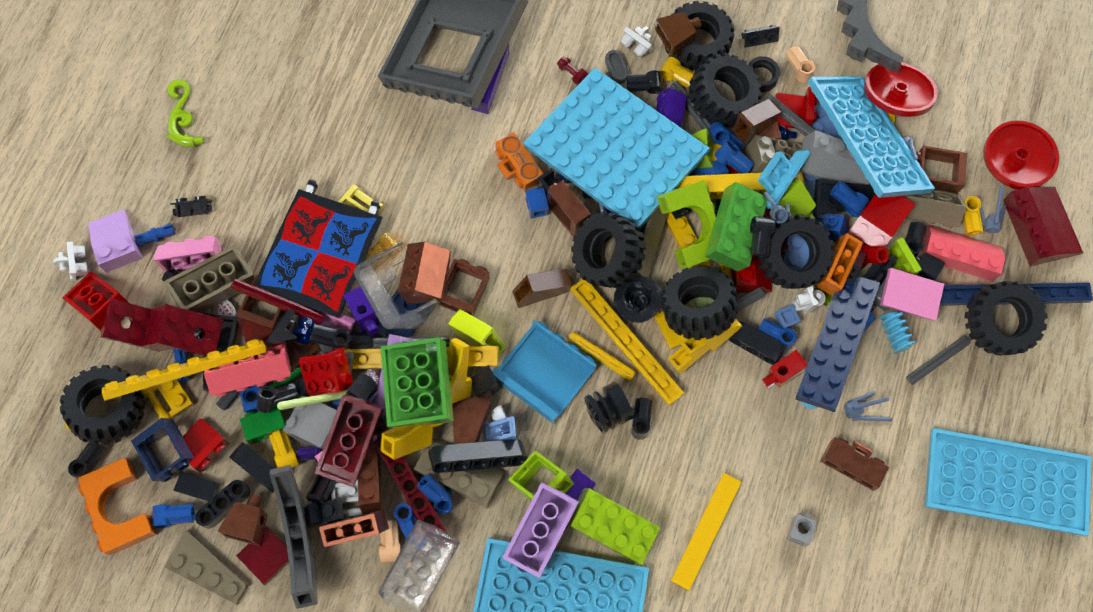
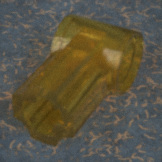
[365,232,402,269]

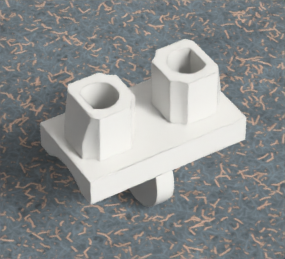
[621,26,654,58]
[53,242,87,281]
[791,286,825,315]

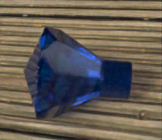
[779,126,797,141]

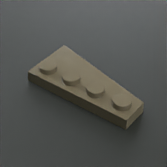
[164,530,248,605]

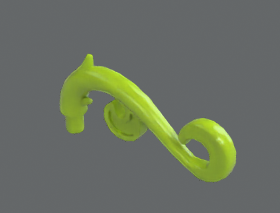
[165,79,204,147]

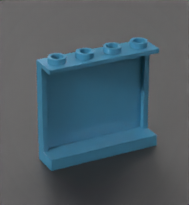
[493,320,597,424]

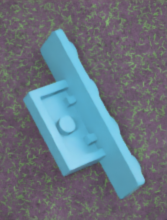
[757,150,810,209]

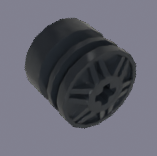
[584,382,634,434]

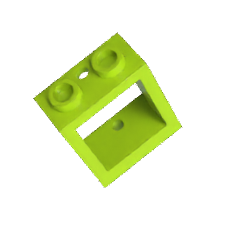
[508,451,574,501]

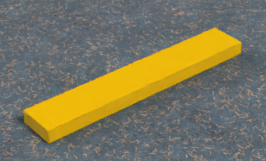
[670,473,741,591]

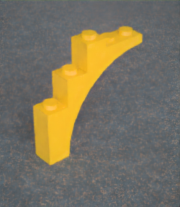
[381,338,472,460]

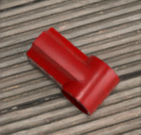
[860,243,889,268]

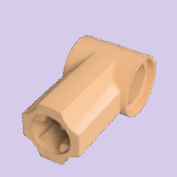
[785,46,815,83]
[379,520,402,563]

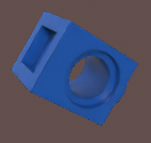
[525,187,549,219]
[822,214,849,242]
[240,385,261,414]

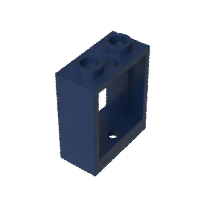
[131,418,194,482]

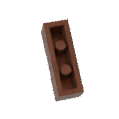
[820,437,889,491]
[319,509,389,547]

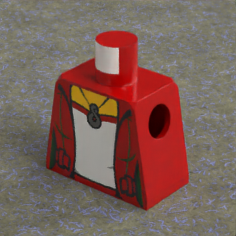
[762,349,807,389]

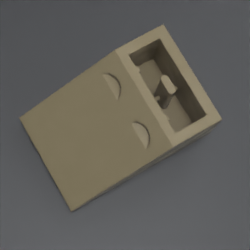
[745,135,805,174]

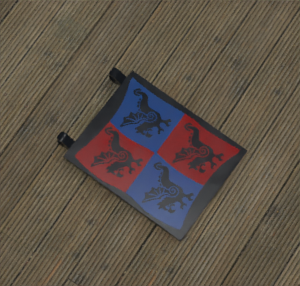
[253,179,383,318]

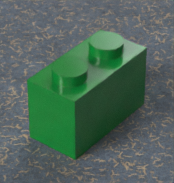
[240,406,286,445]

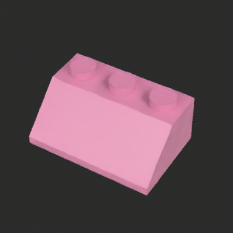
[154,236,221,272]

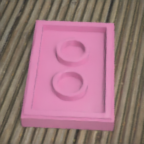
[880,268,944,321]

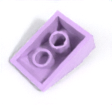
[88,209,143,273]

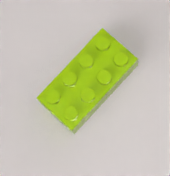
[567,488,660,565]

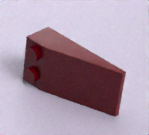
[315,394,385,487]

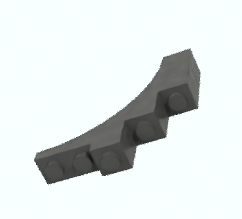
[837,0,904,73]
[270,465,318,609]

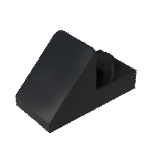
[264,309,298,346]
[471,365,499,397]
[306,498,344,528]

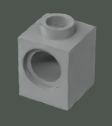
[786,513,817,547]

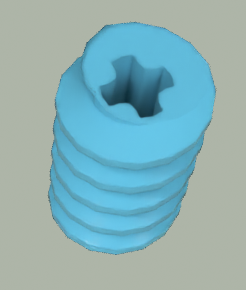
[879,311,916,354]

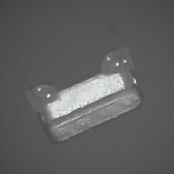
[354,242,442,329]

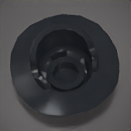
[613,275,662,323]

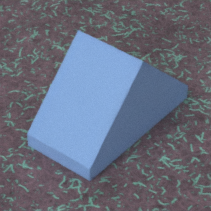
[484,416,516,442]

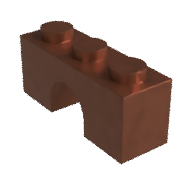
[358,447,383,514]

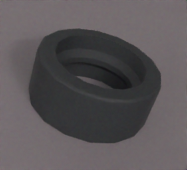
[748,56,780,92]

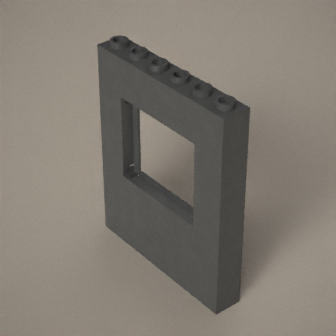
[378,0,529,108]

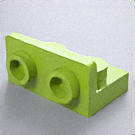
[887,237,922,275]

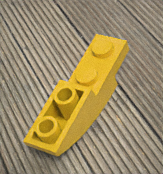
[667,319,742,374]

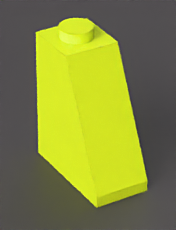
[448,309,506,356]

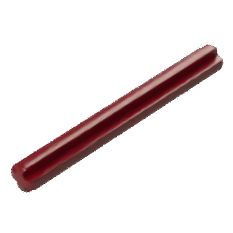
[231,279,324,324]

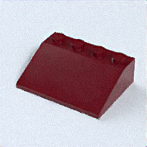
[1003,187,1083,267]

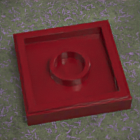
[236,526,289,585]

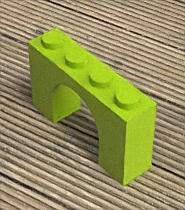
[657,180,716,268]

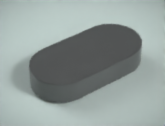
[605,50,629,84]

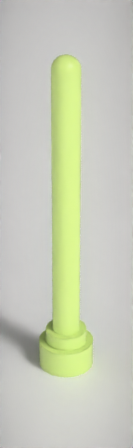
[277,390,348,410]

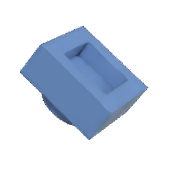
[774,304,801,328]

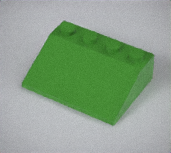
[381,337,454,427]

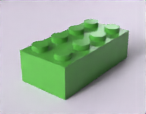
[705,182,768,271]

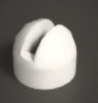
[491,405,507,421]

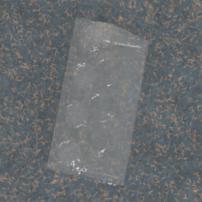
[378,520,460,612]

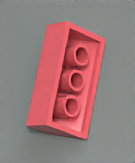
[920,225,1005,282]
[204,343,291,397]

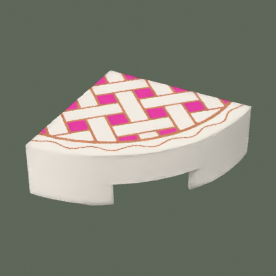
[216,300,237,317]

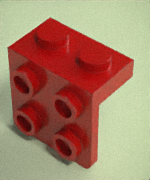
[775,87,818,128]
[299,347,353,396]
[174,419,230,473]

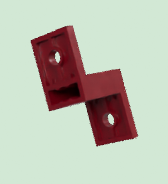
[100,299,223,357]

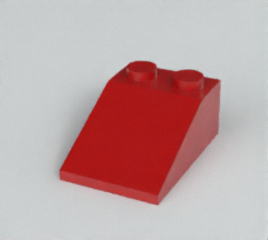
[849,194,915,247]
[62,271,129,332]

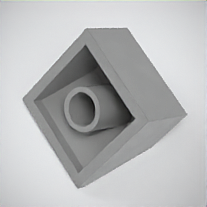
[283,396,337,449]

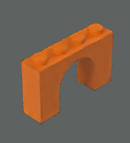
[78,458,158,555]

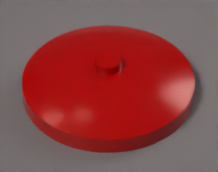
[864,63,938,117]
[983,120,1059,190]

